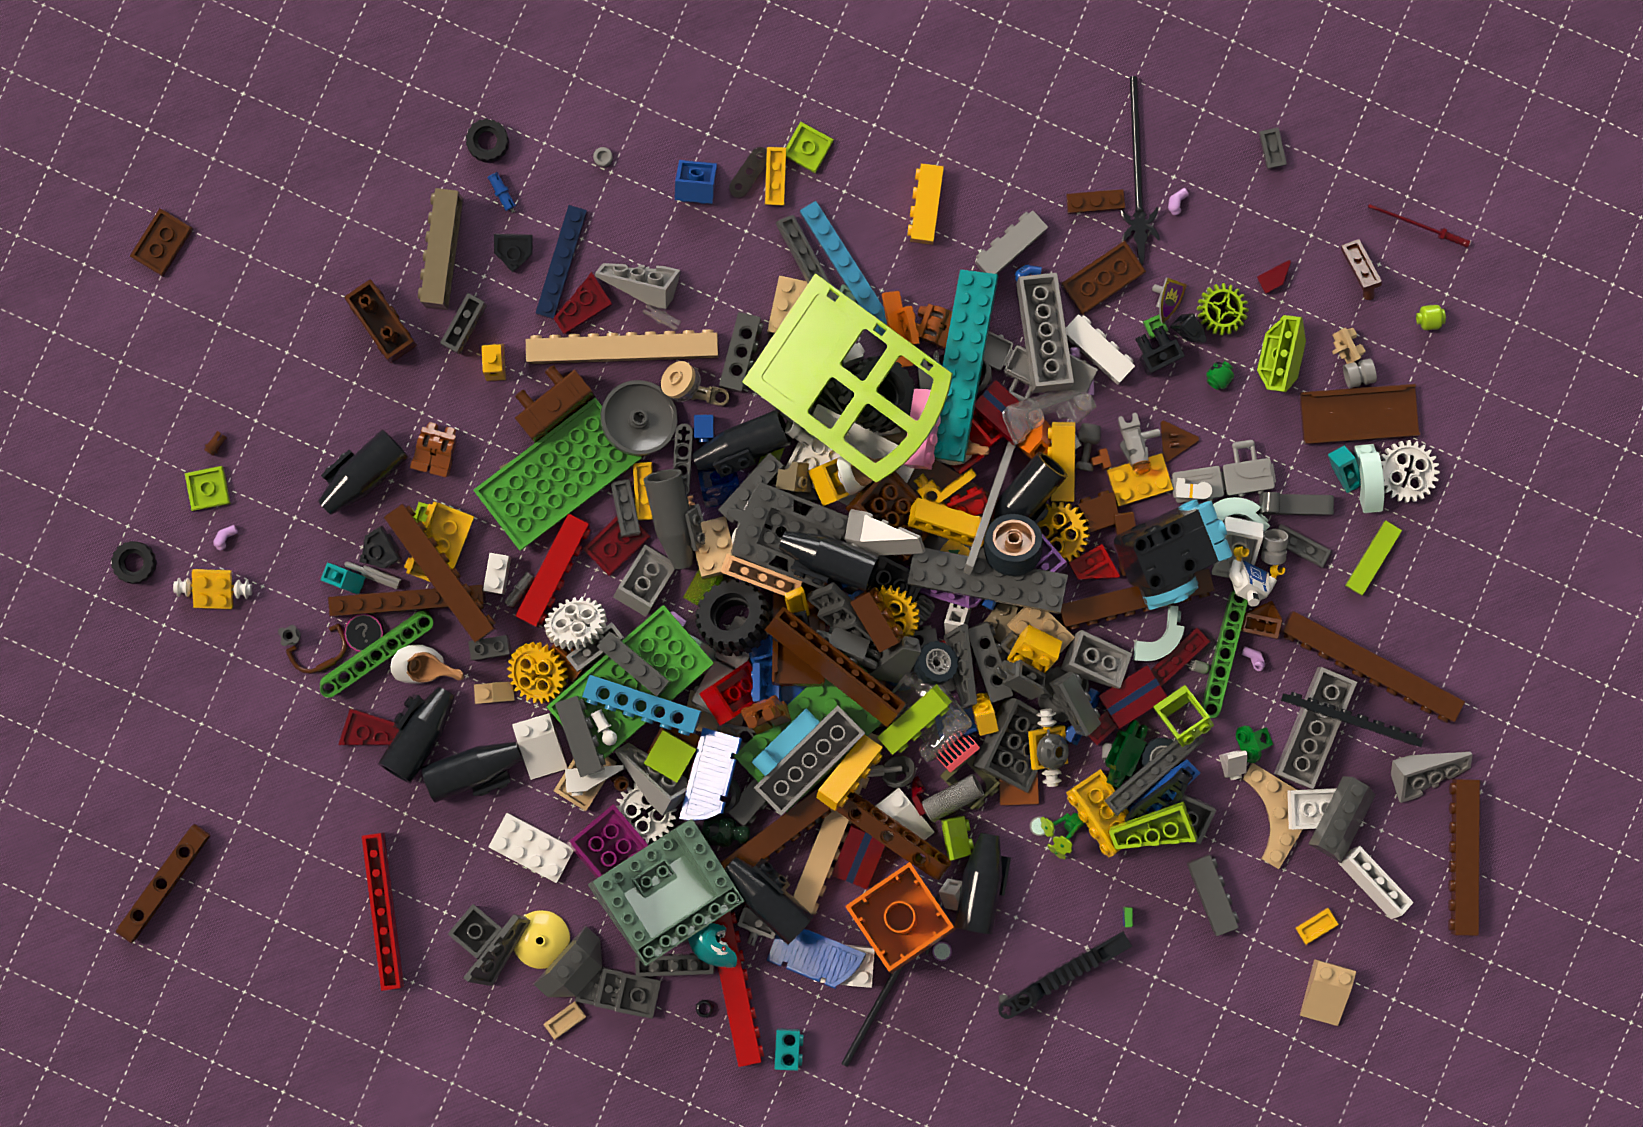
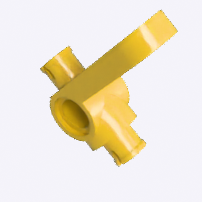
[914,469,976,506]

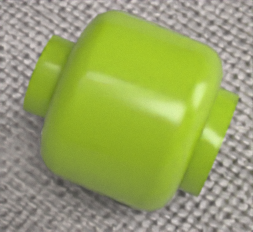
[1416,305,1446,330]

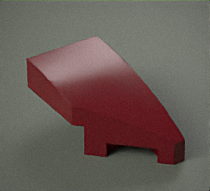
[1257,260,1292,294]
[912,776,926,816]

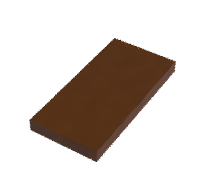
[1061,241,1146,315]

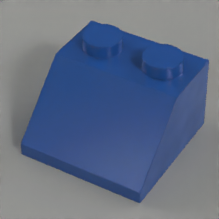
[675,160,717,204]

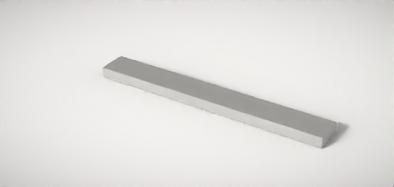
[963,441,1016,575]

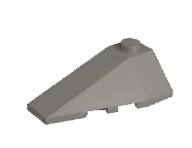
[595,263,680,309]
[845,509,925,555]
[615,743,689,816]
[1391,752,1473,803]

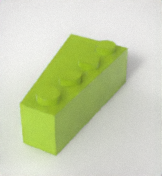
[877,684,952,755]
[1109,801,1197,849]

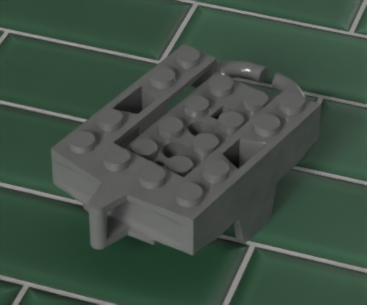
[726,482,848,588]

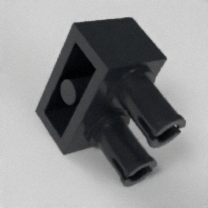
[1135,325,1185,376]

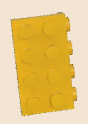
[404,501,475,582]
[1066,769,1129,857]

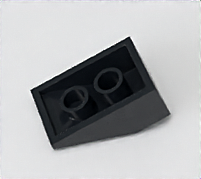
[869,555,921,608]

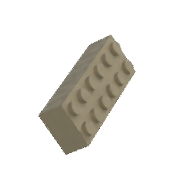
[418,188,463,310]

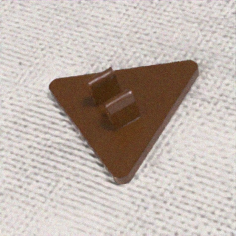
[1160,420,1199,462]

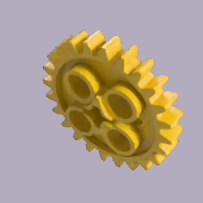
[1037,502,1090,562]
[875,585,920,637]
[507,642,568,704]

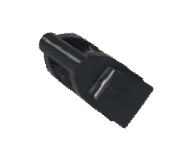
[1170,313,1207,343]

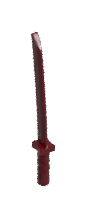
[1368,204,1470,248]

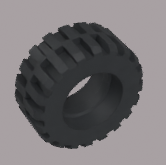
[842,355,916,433]
[695,579,773,656]

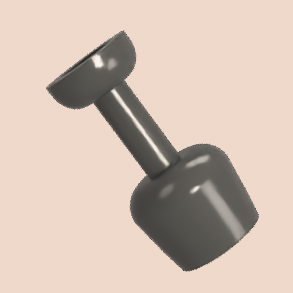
[1075,423,1101,472]

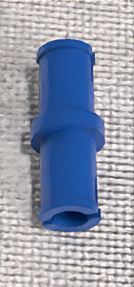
[487,172,516,211]

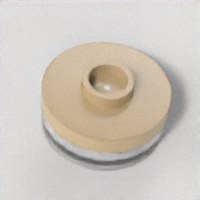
[661,361,701,402]

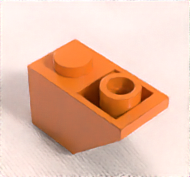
[1016,416,1052,459]

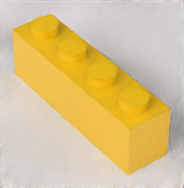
[907,163,944,245]
[1048,422,1075,502]
[908,498,989,548]
[816,734,883,811]

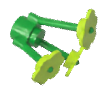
[1040,813,1084,860]

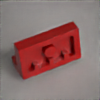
[946,486,988,516]

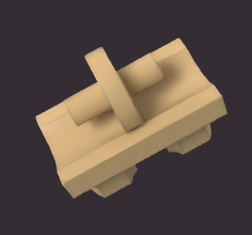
[1332,327,1366,364]

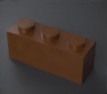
[850,587,904,652]

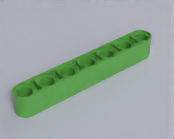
[1201,590,1248,718]
[320,610,433,698]

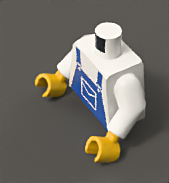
[1228,546,1285,606]

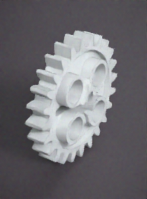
[1380,440,1440,503]
[544,597,607,650]
[616,783,677,844]

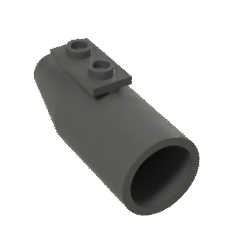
[644,469,705,569]

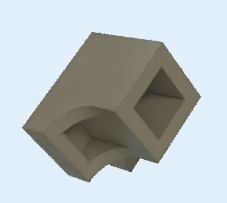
[776,461,812,492]

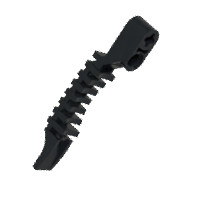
[998,931,1132,1019]

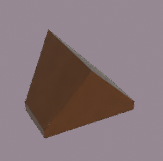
[1241,601,1283,639]

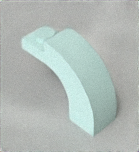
[1354,444,1384,513]
[1213,497,1270,532]
[1133,606,1184,662]

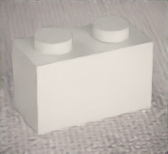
[483,553,511,595]

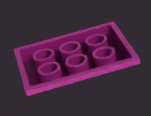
[567,804,648,878]

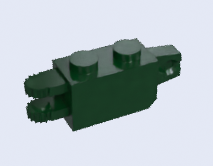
[1105,720,1148,788]

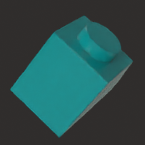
[1328,445,1361,493]
[320,562,366,594]

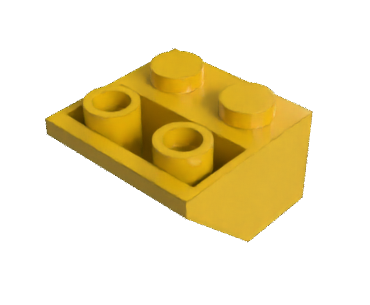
[1007,625,1063,673]

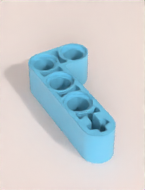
[752,708,820,776]

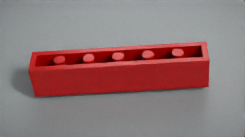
[516,513,591,627]

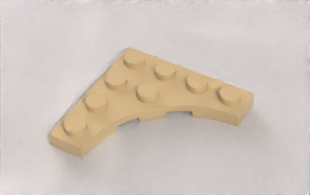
[1242,763,1303,869]

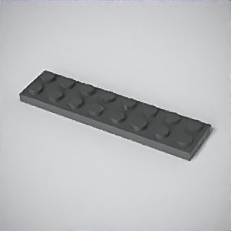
[907,548,1068,614]

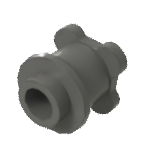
[278,625,301,646]

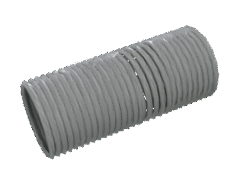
[922,774,984,823]

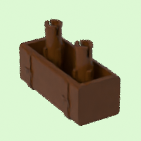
[344,279,417,363]
[515,365,595,443]

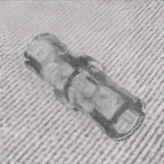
[642,304,681,332]

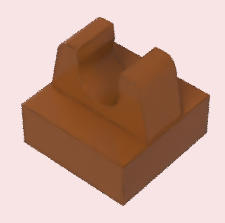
[1090,448,1112,470]

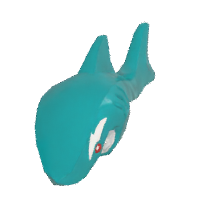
[688,923,737,968]

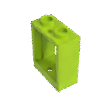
[1153,685,1214,747]

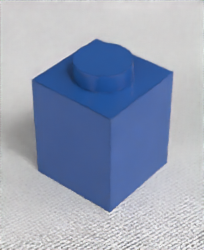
[694,415,714,443]

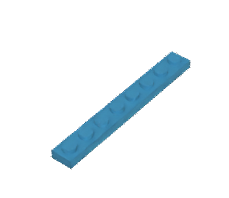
[800,201,887,340]

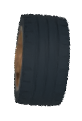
[984,514,1043,576]

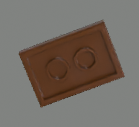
[130,208,193,277]

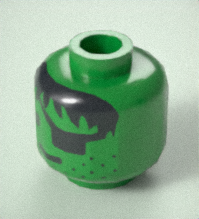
[1206,361,1234,390]

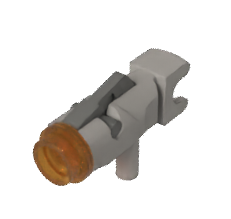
[1118,413,1161,475]

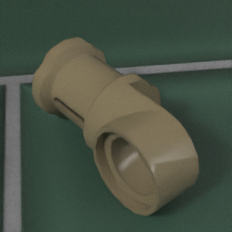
[691,383,730,407]

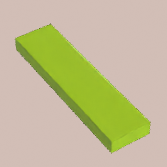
[1345,520,1402,596]

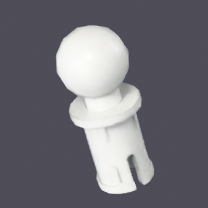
[591,709,617,746]

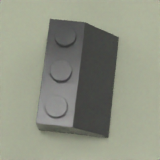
[1050,672,1101,737]

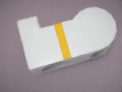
[1175,478,1212,499]

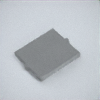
[1066,355,1098,399]

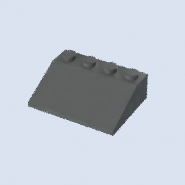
[972,697,1060,793]

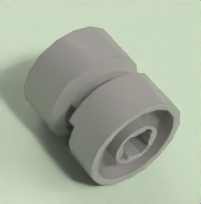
[1343,358,1377,389]
[1261,529,1288,565]

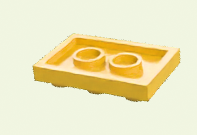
[1106,453,1173,507]

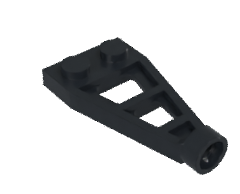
[1124,768,1193,822]

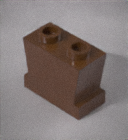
[1076,490,1118,534]

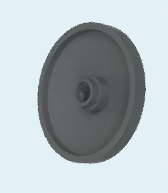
[600,380,677,456]

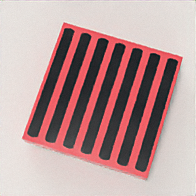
[936,735,980,772]

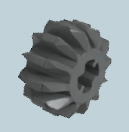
[903,594,935,626]

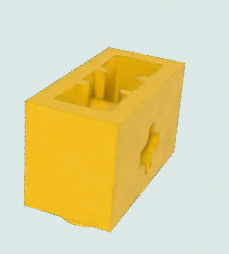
[972,693,999,736]

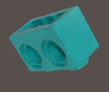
[775,1028,804,1071]

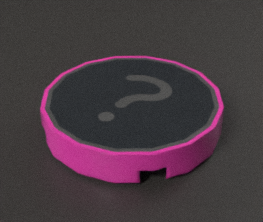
[344,614,384,652]

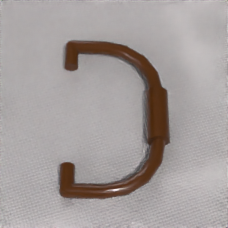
[286,624,347,674]

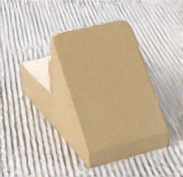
[474,682,515,704]

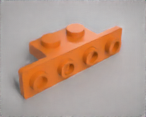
[882,291,919,367]

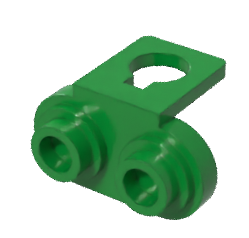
[1236,725,1273,763]

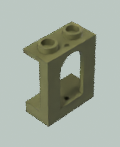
[940,755,1000,810]

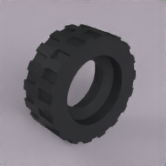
[466,118,509,163]
[111,541,157,584]

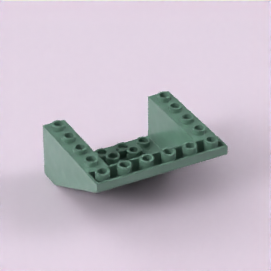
[588,819,744,966]

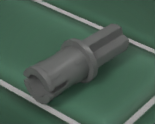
[505,572,535,608]

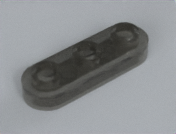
[729,147,767,198]

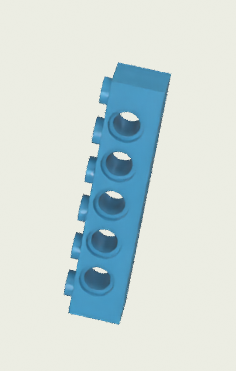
[582,675,702,736]

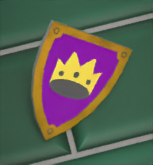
[1152,277,1187,323]

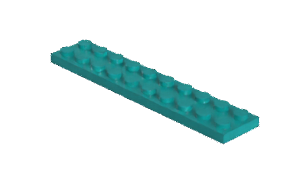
[934,270,999,463]

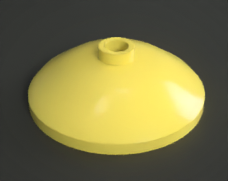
[514,910,570,969]

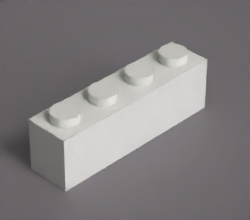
[1066,314,1135,385]
[1338,846,1413,919]

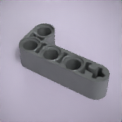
[673,424,694,496]
[1259,492,1334,516]

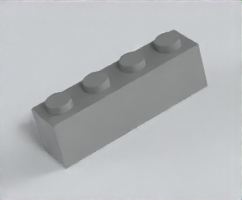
[975,210,1048,274]

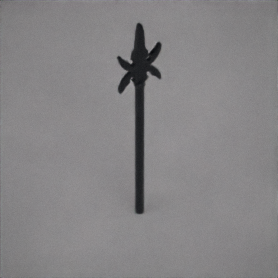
[1120,76,1160,265]
[841,895,940,1067]

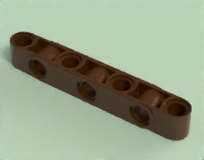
[836,792,951,880]
[116,824,211,944]

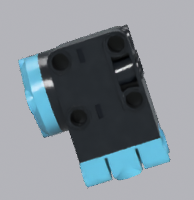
[1114,500,1233,610]

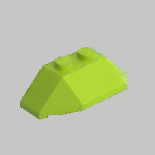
[1257,315,1306,392]

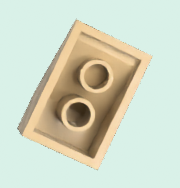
[1300,959,1356,1026]

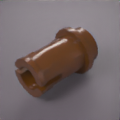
[204,431,227,456]
[610,772,629,791]

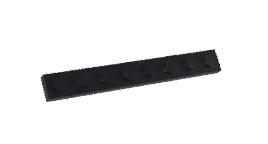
[1281,692,1423,747]

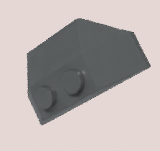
[533,926,602,997]

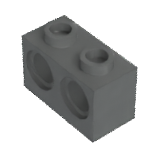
[468,635,512,661]

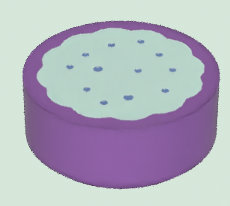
[932,941,952,961]

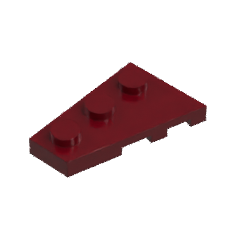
[554,272,612,335]
[338,708,399,745]

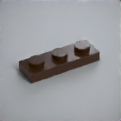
[1066,189,1125,214]

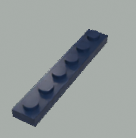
[536,205,587,319]

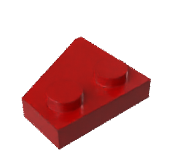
[1068,544,1120,579]

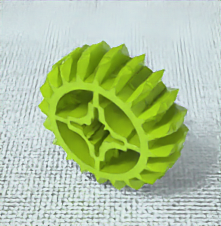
[1196,283,1249,335]

